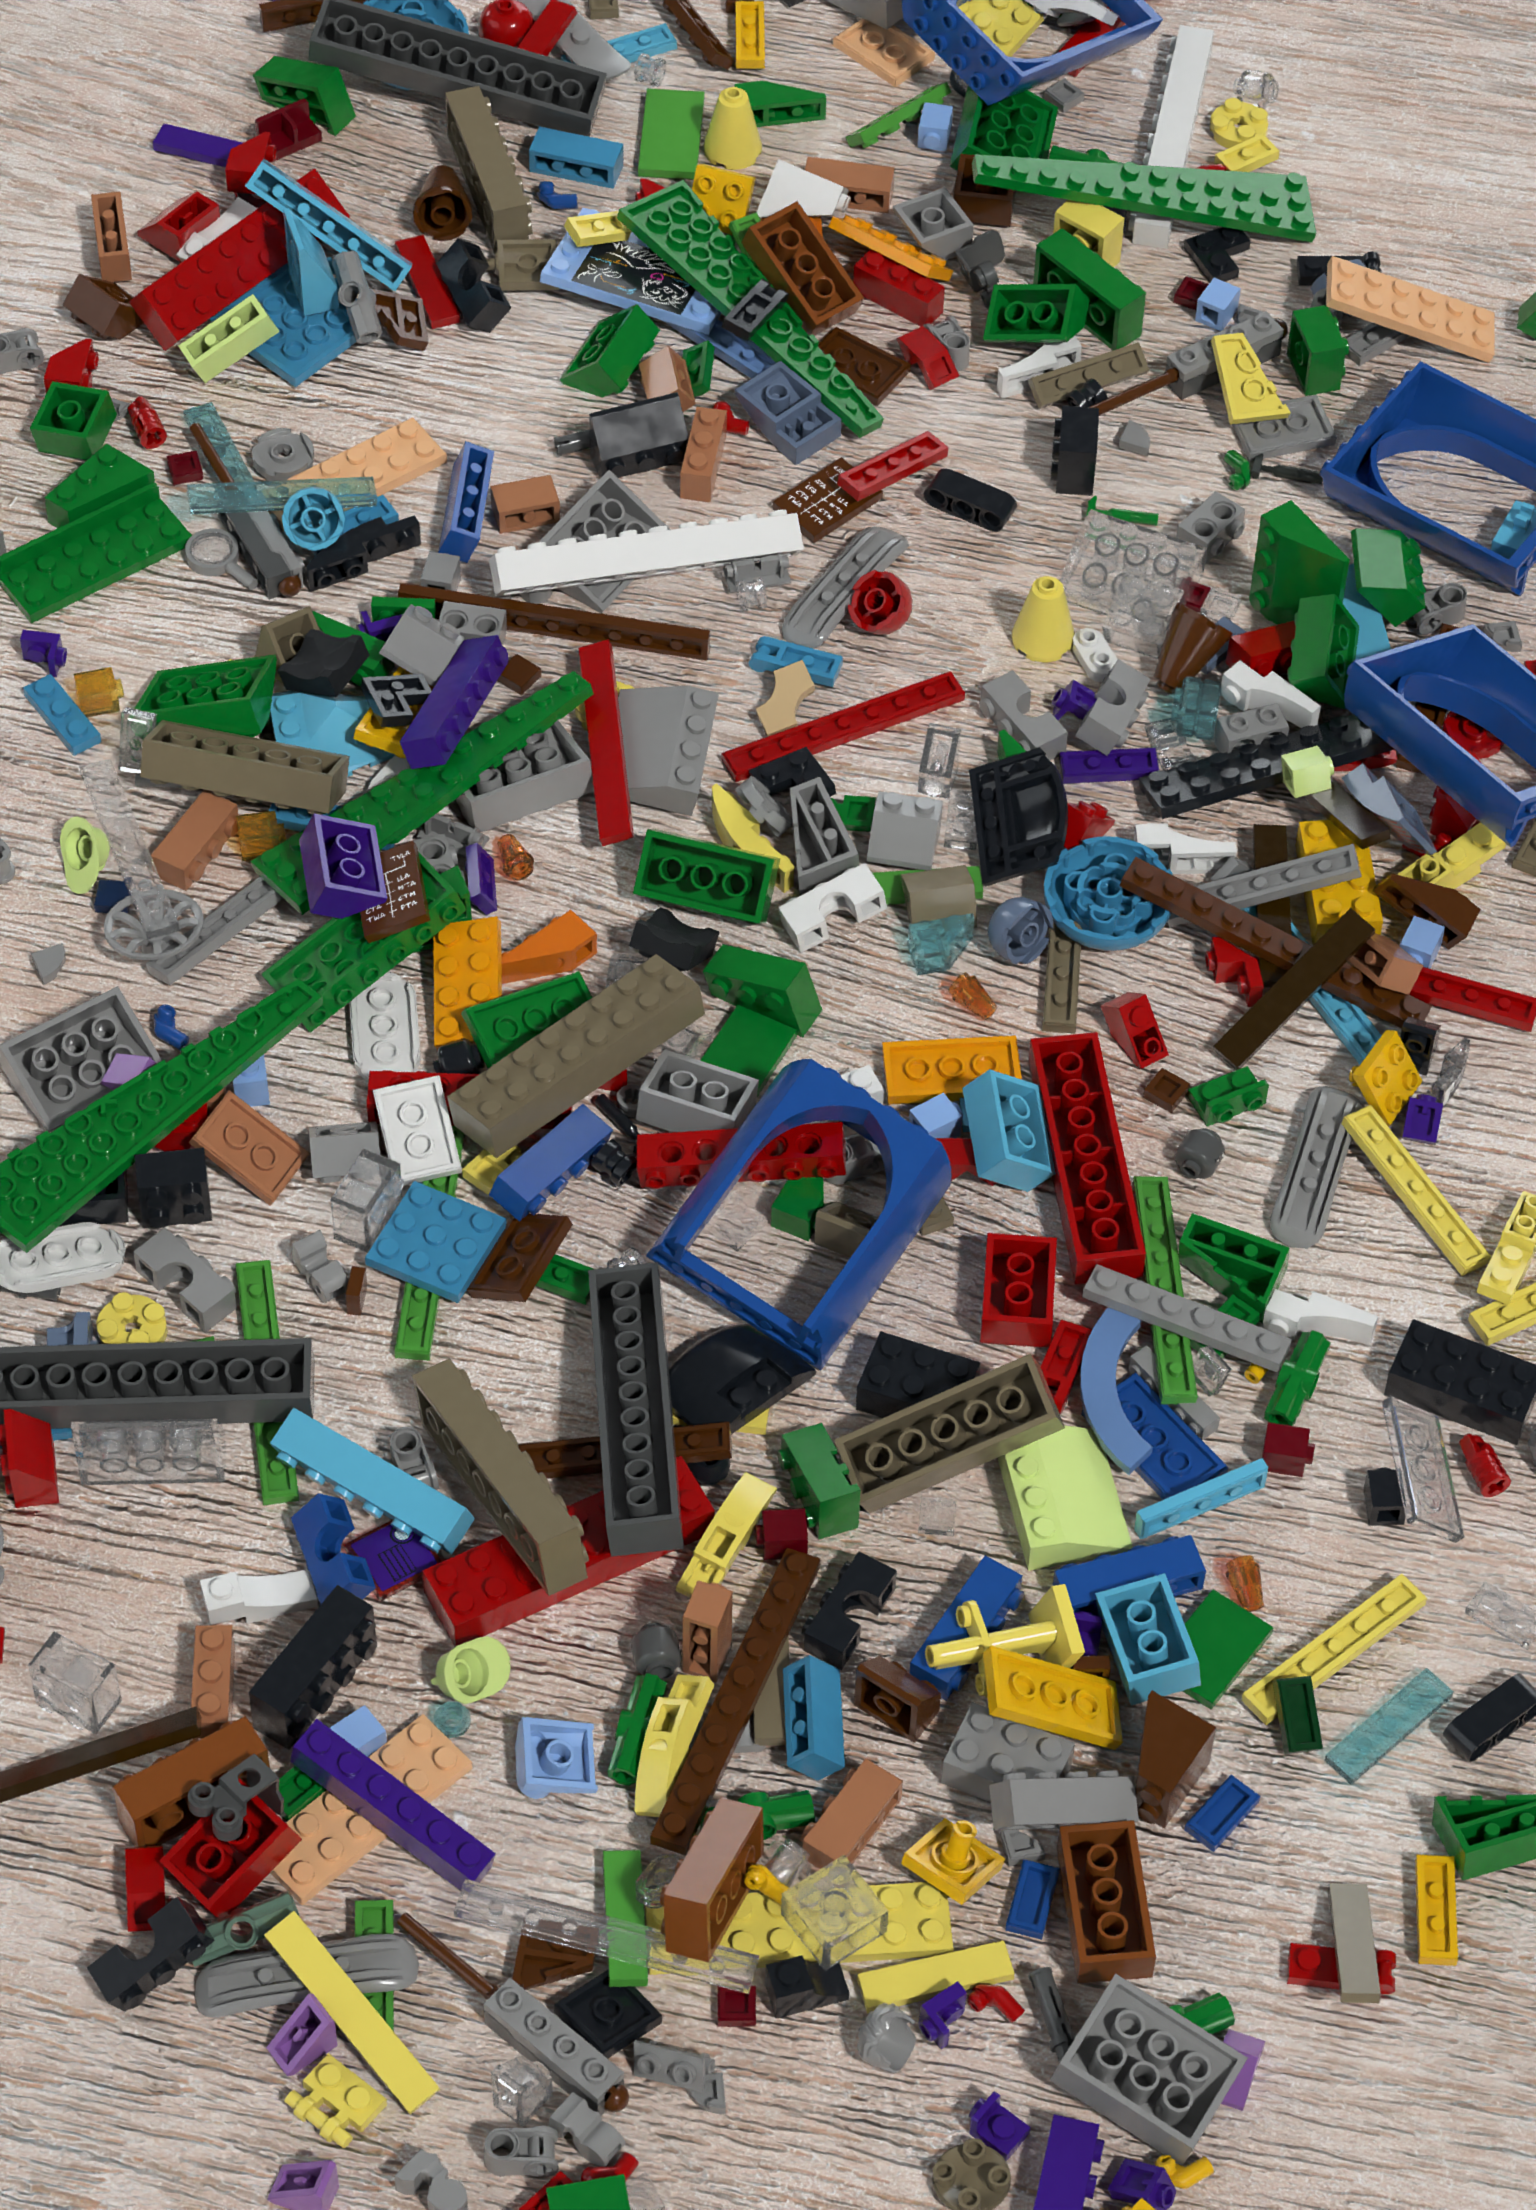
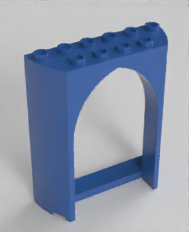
[902,0,1163,105]
[1320,361,1536,596]
[1344,624,1536,847]
[646,1059,952,1371]

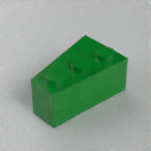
[253,56,356,136]
[1178,1213,1290,1324]
[777,1423,861,1540]
[1432,1794,1536,1881]

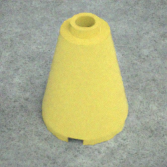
[704,87,762,170]
[1012,576,1075,663]

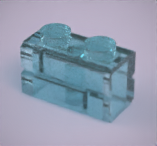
[1170,676,1221,740]

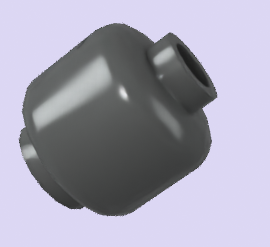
[1175,1128,1225,1179]
[631,1623,682,1680]

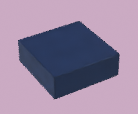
[94,879,133,913]

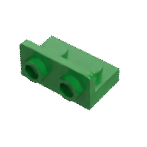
[1187,1066,1269,1127]

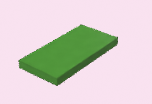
[638,88,705,180]

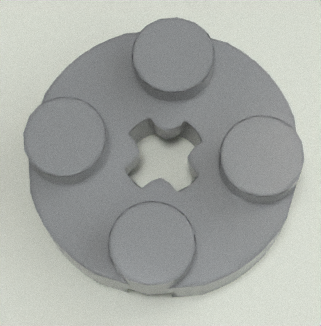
[252,428,314,485]
[735,776,793,837]

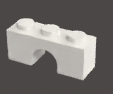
[778,863,887,953]

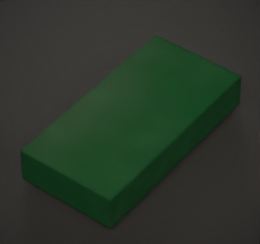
[1272,1676,1323,1754]

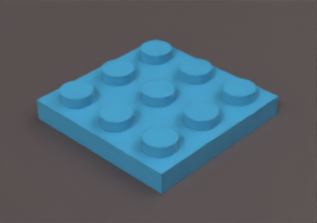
[365,1181,506,1303]

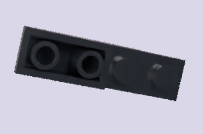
[306,515,421,592]

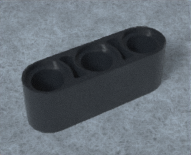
[923,468,1017,532]
[1443,1673,1536,1762]

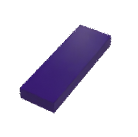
[153,123,243,168]
[1059,748,1159,784]

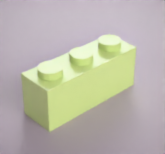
[179,294,280,383]

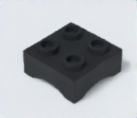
[277,629,370,697]
[629,907,720,971]

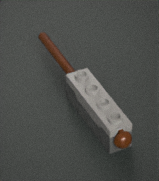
[1089,311,1288,415]
[190,423,306,600]
[397,1912,629,2116]

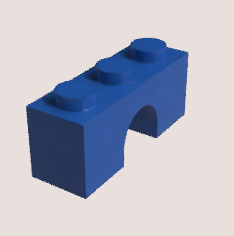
[291,1493,376,1604]

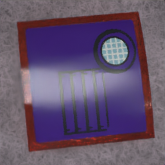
[343,1520,442,1602]

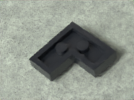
[1184,227,1251,283]
[360,674,432,727]
[749,747,836,797]

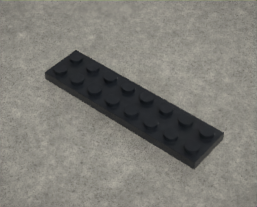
[1139,714,1395,819]

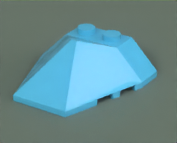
[269,691,395,777]

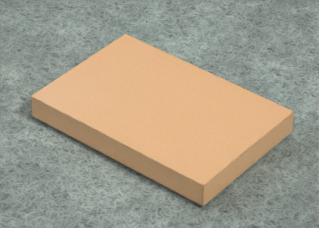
[833,18,935,87]

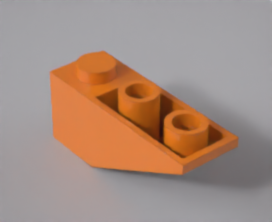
[502,910,597,984]

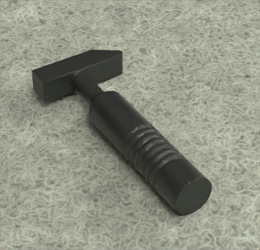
[1251,454,1323,485]

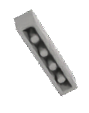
[1129,1345,1220,1440]

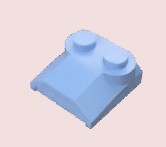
[515,1717,598,1799]

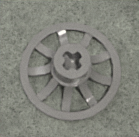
[104,889,204,960]

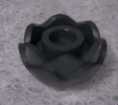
[686,1459,731,1485]

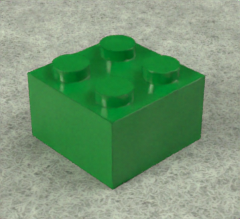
[1287,305,1349,396]
[30,381,117,460]

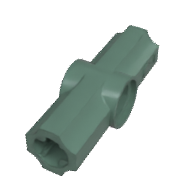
[192,1890,300,1967]

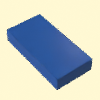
[1184,1775,1260,1852]
[1005,1859,1060,1940]

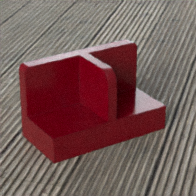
[255,98,322,161]

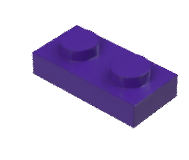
[464,842,497,915]

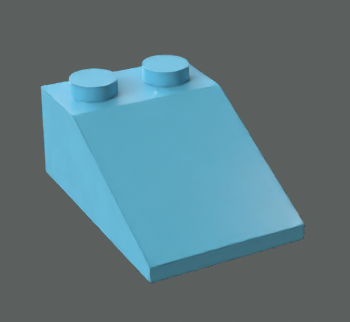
[283,208,340,316]

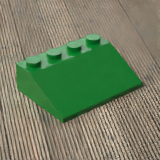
[949,86,1059,171]
[1249,500,1350,625]
[130,654,277,750]

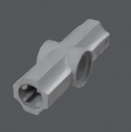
[332,250,383,344]

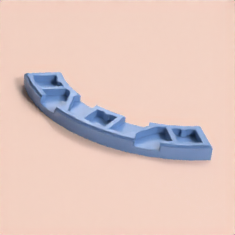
[1080,1307,1153,1475]

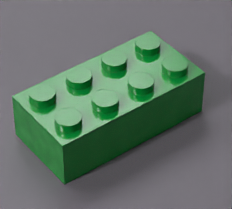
[1033,228,1146,350]
[633,829,781,924]

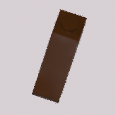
[1373,874,1481,950]

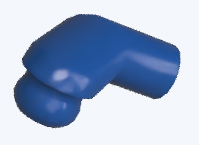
[537,181,577,209]
[153,1005,189,1051]

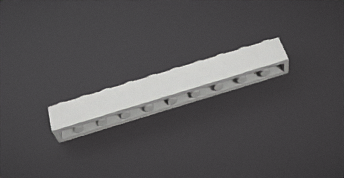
[1128,25,1214,249]
[489,510,804,597]

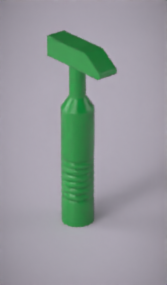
[1086,496,1159,526]

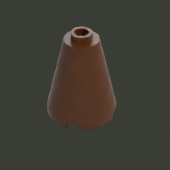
[413,165,472,241]
[1153,602,1232,694]

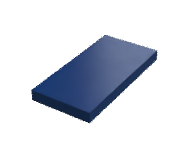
[1081,1373,1228,1500]

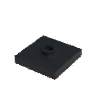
[554,1970,662,2059]

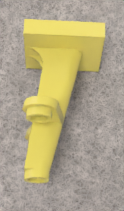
[925,1584,1085,1699]

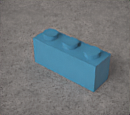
[529,127,624,189]
[783,1655,845,1781]

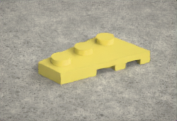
[1211,332,1291,425]

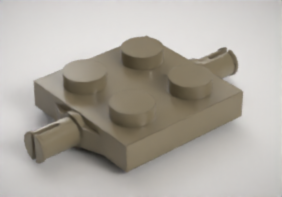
[486,239,559,291]

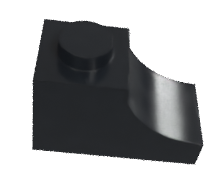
[765,1955,849,2019]

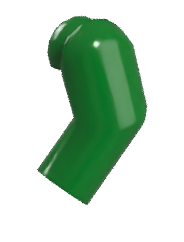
[1224,450,1251,490]

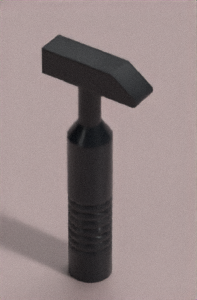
[595,1094,659,1155]

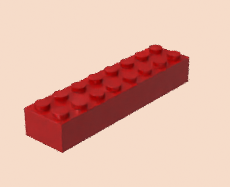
[129,168,350,351]
[1028,1032,1146,1284]
[422,1456,715,1646]

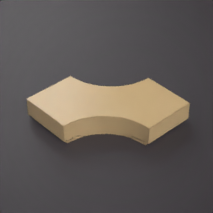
[756,660,815,737]

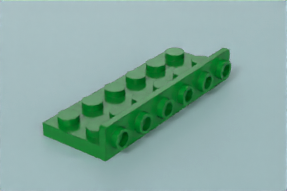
[0,482,193,624]
[261,851,466,1032]

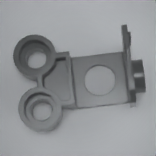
[955,230,1005,309]
[188,1753,284,1841]

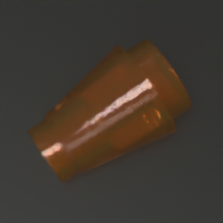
[497,834,534,880]
[948,972,998,1021]
[1225,1555,1264,1612]

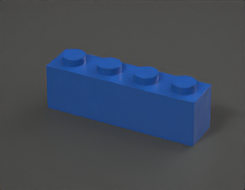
[438,441,494,563]
[489,1104,613,1222]
[1053,1535,1206,1616]
[909,1555,1024,1701]

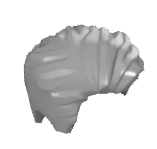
[857,2003,916,2073]

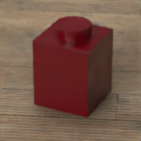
[1262,1422,1315,1477]
[755,1508,808,1560]

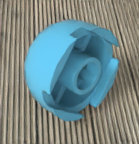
[282,486,345,551]

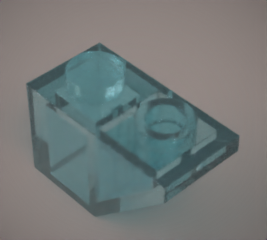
[907,913,974,976]

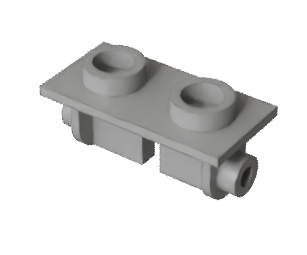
[723,553,791,593]
[417,814,490,858]
[634,2040,715,2093]

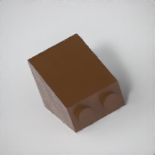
[1135,1691,1216,1829]

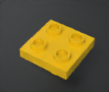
[692,164,756,235]
[1349,1030,1422,1126]
[901,1818,1005,1905]

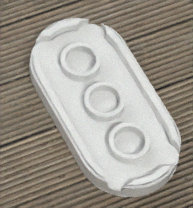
[349,972,421,1082]
[0,1222,126,1293]

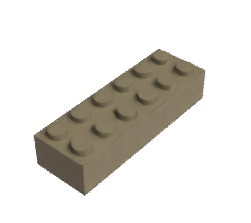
[445,86,533,254]
[140,720,350,815]
[834,1353,1065,1514]

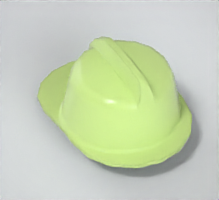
[60,816,110,894]
[430,1636,511,1704]

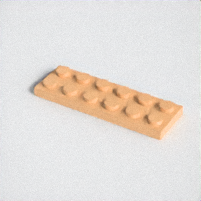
[1326,256,1495,363]
[261,417,447,534]
[270,1714,472,1906]

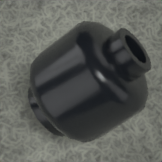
[433,1038,485,1074]

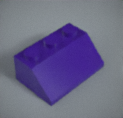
[299,813,387,919]

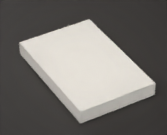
[373,1075,462,1188]

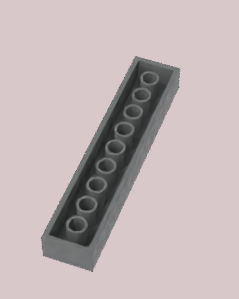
[308,0,607,137]
[588,1262,684,1557]
[0,1338,315,1429]

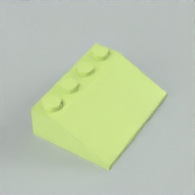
[997,1425,1133,1571]

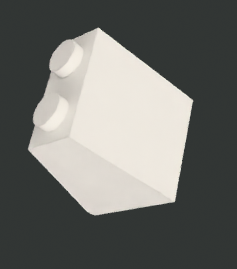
[757,159,851,218]

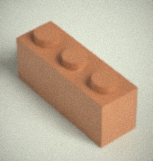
[805,157,895,213]
[91,191,132,282]
[680,406,727,503]
[151,790,240,891]
[682,1580,733,1683]
[191,1625,235,1740]
[800,1758,903,1881]

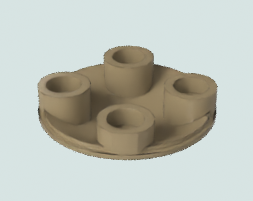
[933,2138,1011,2210]

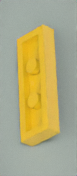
[735,1,765,69]
[1415,1855,1458,1966]

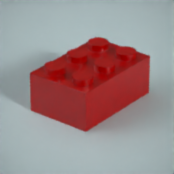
[980,1233,1057,1348]
[159,1778,302,1919]

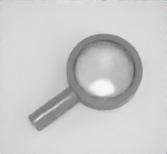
[185,529,259,590]

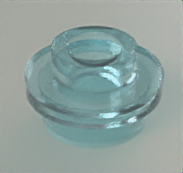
[434,1701,471,1738]

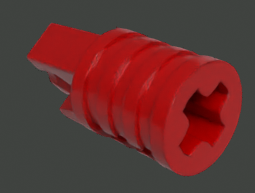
[128,396,167,449]
[1459,1433,1511,1497]

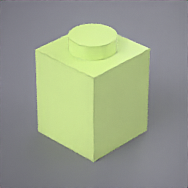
[1281,746,1334,798]

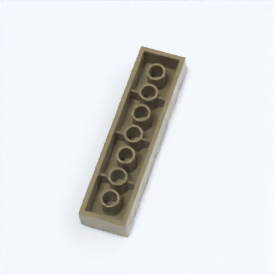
[447,954,705,1158]
[412,1358,589,1596]

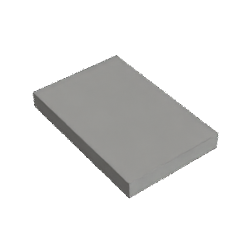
[1232,394,1337,462]

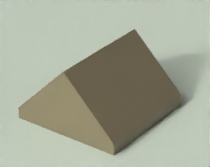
[255,606,319,685]
[901,865,978,937]
[815,1202,878,1258]

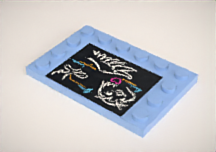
[540,207,721,335]

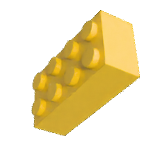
[1295,820,1383,945]

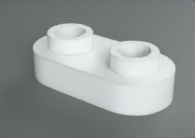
[1072,628,1118,682]

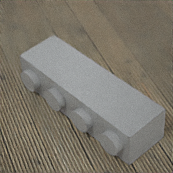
[989,1770,1139,1830]

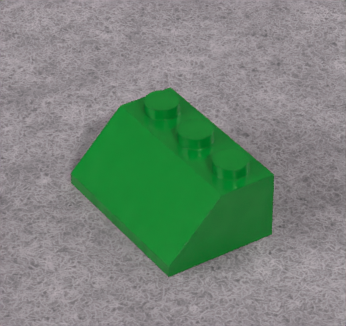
[983,284,1090,342]
[560,304,660,398]
[1351,528,1426,627]
[1287,594,1360,709]

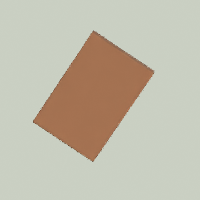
[189,1090,310,1206]

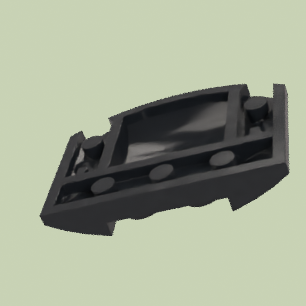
[969,747,1068,887]
[669,1324,816,1435]

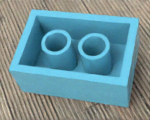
[962,1069,1056,1192]
[1095,1573,1201,1706]

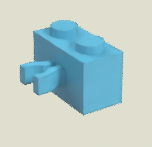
[1491,500,1536,559]

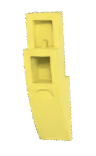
[711,783,795,893]
[1397,822,1506,889]
[1476,1191,1536,1305]
[676,1472,777,1598]
[634,1674,715,1817]

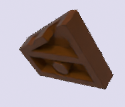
[370,288,429,350]
[512,1919,599,1990]

